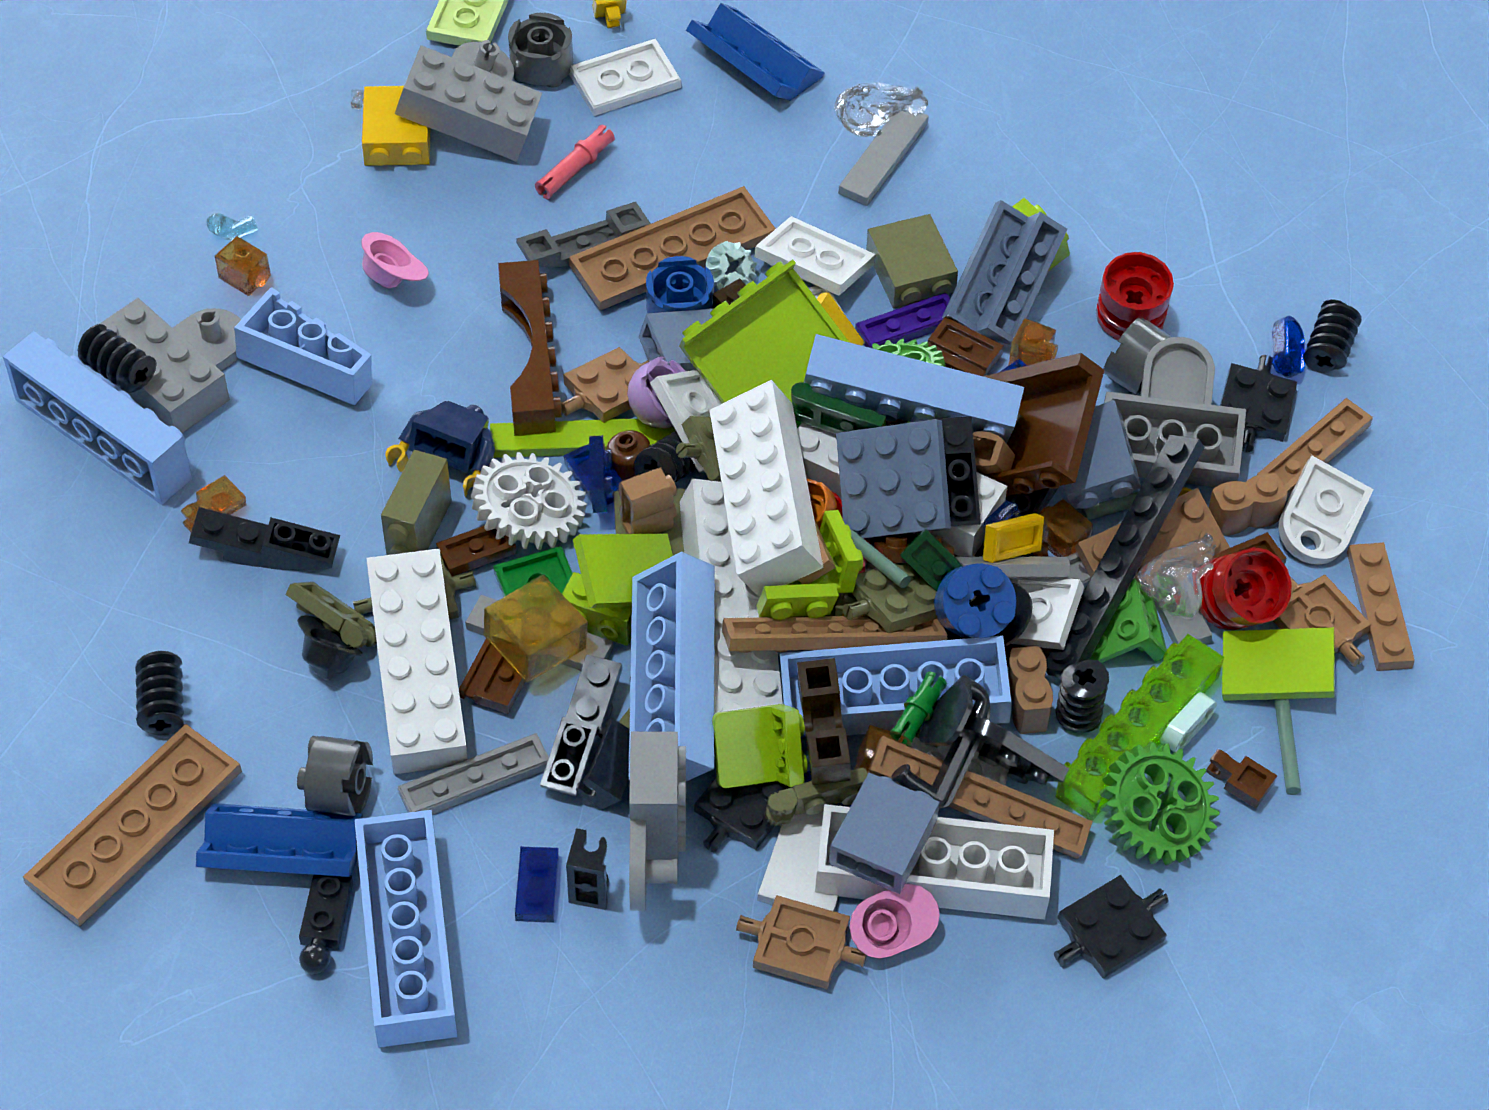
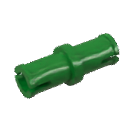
[890,671,947,746]

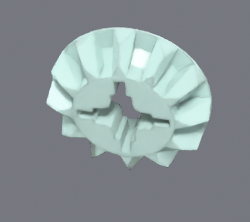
[706,241,757,290]

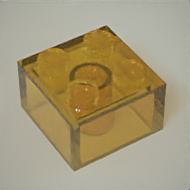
[483,575,588,683]

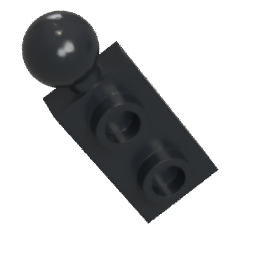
[299,875,353,975]

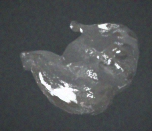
[834,82,929,137]
[1138,533,1216,620]

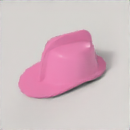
[361,232,429,288]
[849,884,940,959]

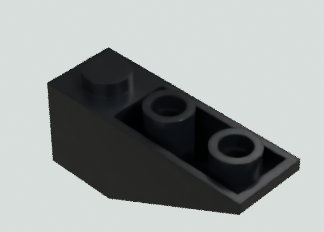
[938,417,981,527]

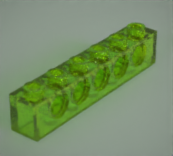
[1055,634,1224,821]

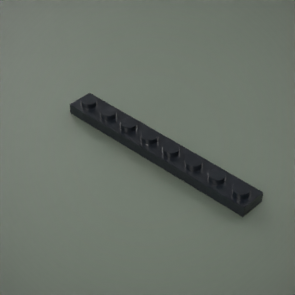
[1046,435,1205,678]

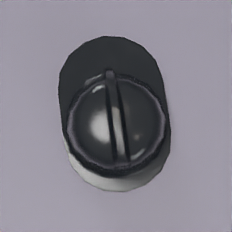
[297,615,363,681]

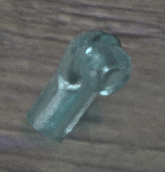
[206,213,258,240]

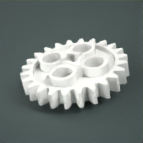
[471,452,587,550]

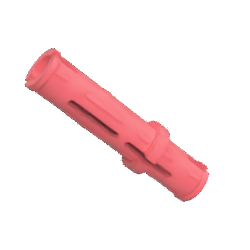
[535,125,615,199]

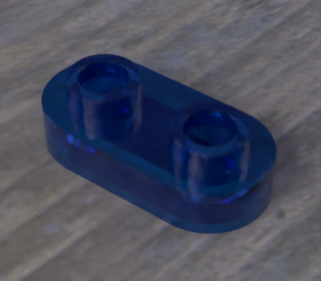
[1272,316,1305,378]

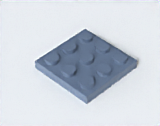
[836,419,951,540]

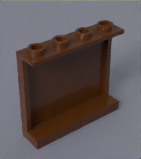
[983,353,1104,498]

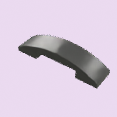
[516,202,651,267]

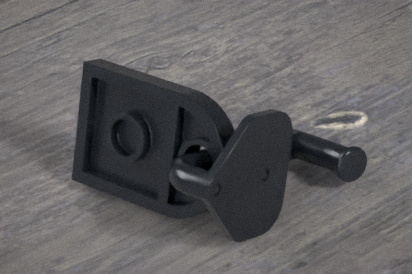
[891,675,1069,808]

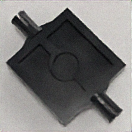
[1220,355,1297,452]
[694,776,792,852]
[1054,875,1169,978]

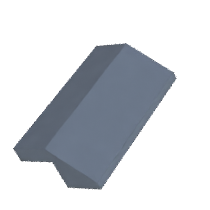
[942,200,1067,345]

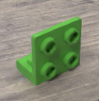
[1090,578,1168,663]

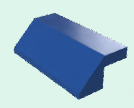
[686,3,825,101]
[196,803,363,877]

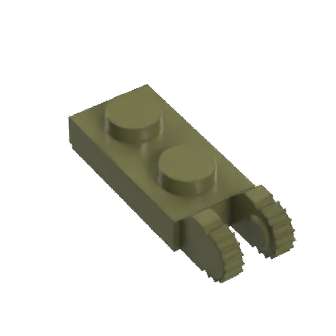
[285,582,377,648]
[765,768,868,826]

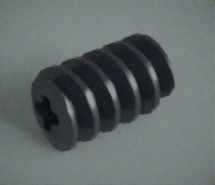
[1303,299,1362,373]
[77,324,157,393]
[634,431,697,483]
[135,651,184,735]
[1055,659,1109,732]

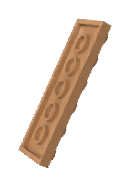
[569,186,776,311]
[23,724,242,926]

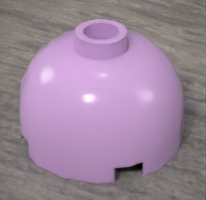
[627,357,685,429]

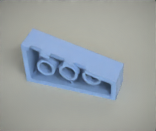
[234,287,372,405]

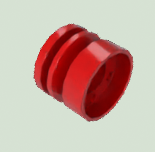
[1096,252,1174,340]
[1195,547,1292,631]

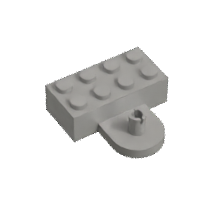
[395,40,542,162]
[99,298,241,433]
[1104,337,1246,487]
[629,731,686,911]

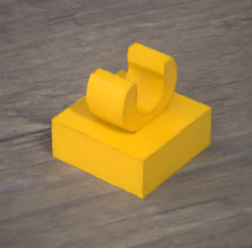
[592,0,627,28]

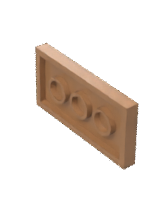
[1074,488,1230,591]

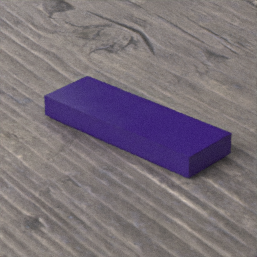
[855,293,950,348]

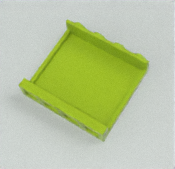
[679,259,850,404]

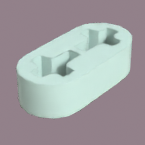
[1160,692,1217,752]

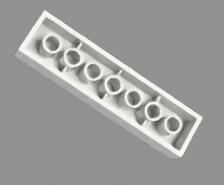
[680,479,783,753]

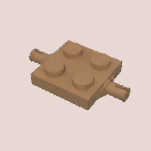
[561,347,649,423]
[1273,574,1371,667]
[736,895,867,989]

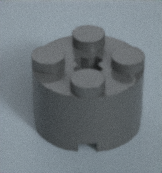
[508,13,573,88]
[1103,318,1172,396]
[297,736,373,816]

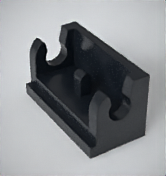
[576,718,630,810]
[566,828,609,910]

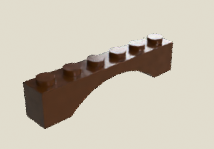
[498,260,562,436]

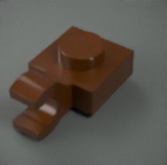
[1206,749,1278,809]

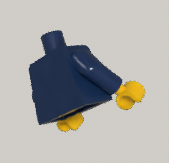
[385,401,495,497]

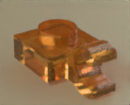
[181,475,247,532]

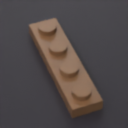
[1257,398,1373,498]
[1347,542,1415,671]

